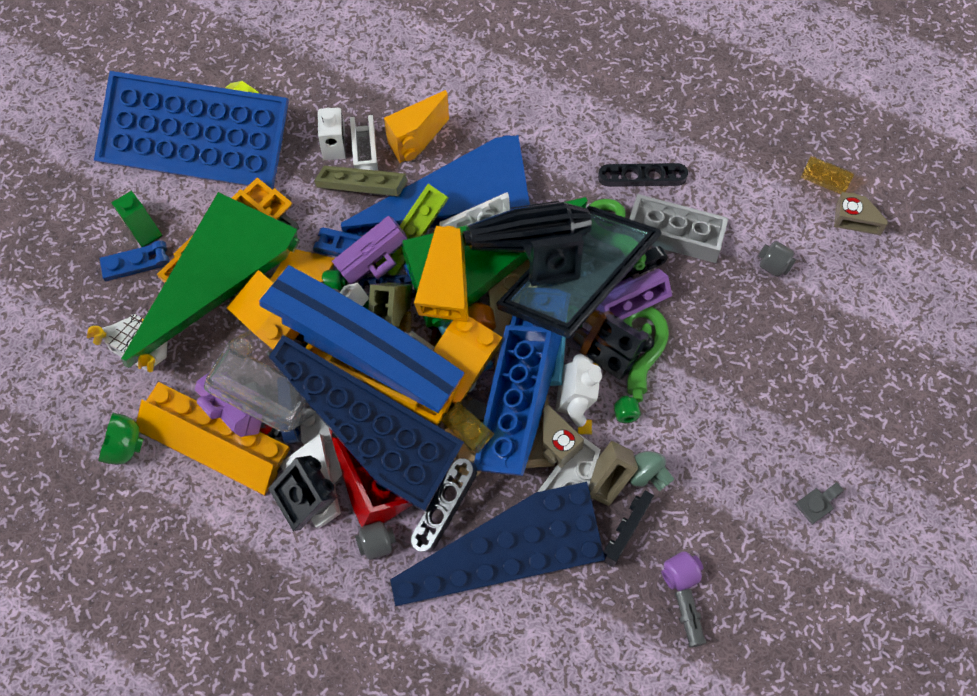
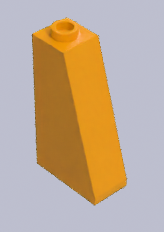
[414,226,469,322]

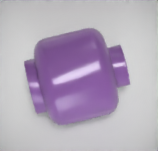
[661,551,704,591]

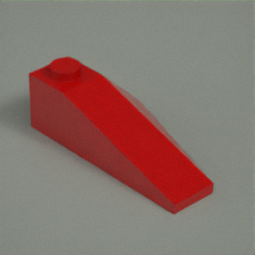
[329,429,412,527]

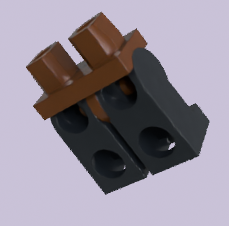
[573,310,650,380]

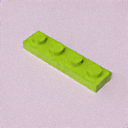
[376,184,449,276]

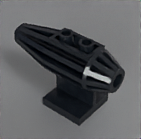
[462,201,592,286]

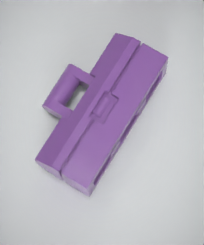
[332,216,408,284]
[596,268,672,319]
[195,371,264,437]

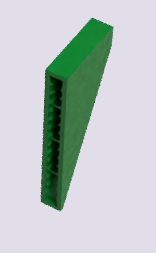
[121,192,300,368]
[402,197,588,327]

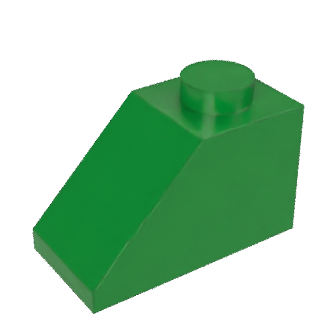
[111,190,162,247]

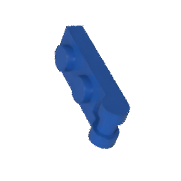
[313,227,376,266]
[99,241,170,282]

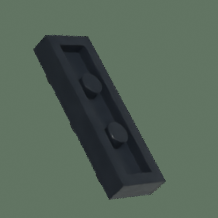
[603,490,654,568]

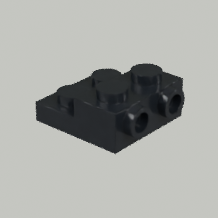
[268,455,337,532]

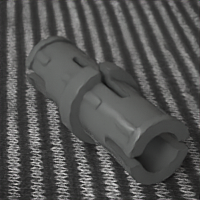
[675,589,707,648]

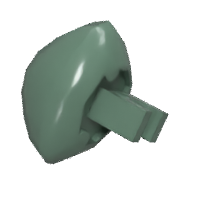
[629,451,674,491]

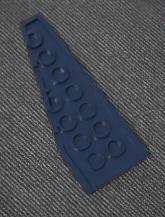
[269,335,464,511]
[390,482,605,606]

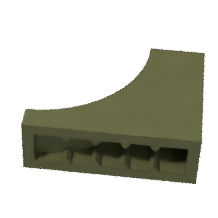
[368,282,412,328]

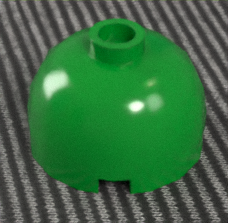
[98,413,144,465]

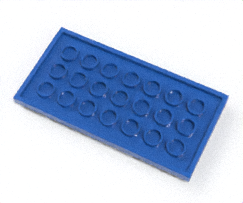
[94,71,289,190]

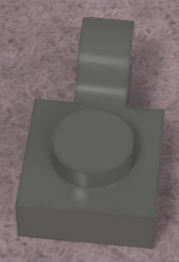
[795,482,844,525]

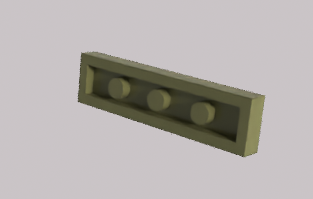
[314,165,408,196]

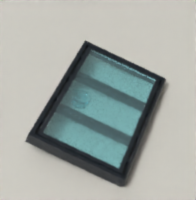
[496,205,662,339]

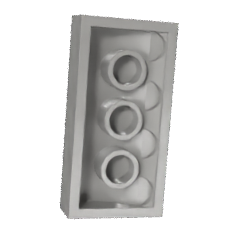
[625,194,728,263]

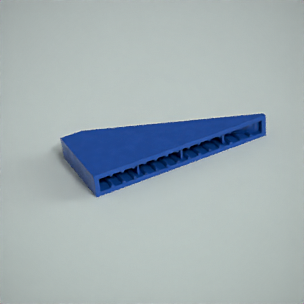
[341,135,530,236]

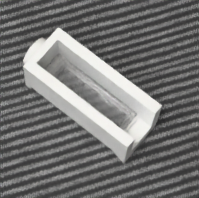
[350,115,378,171]

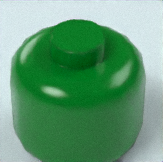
[322,270,347,291]
[613,396,641,424]

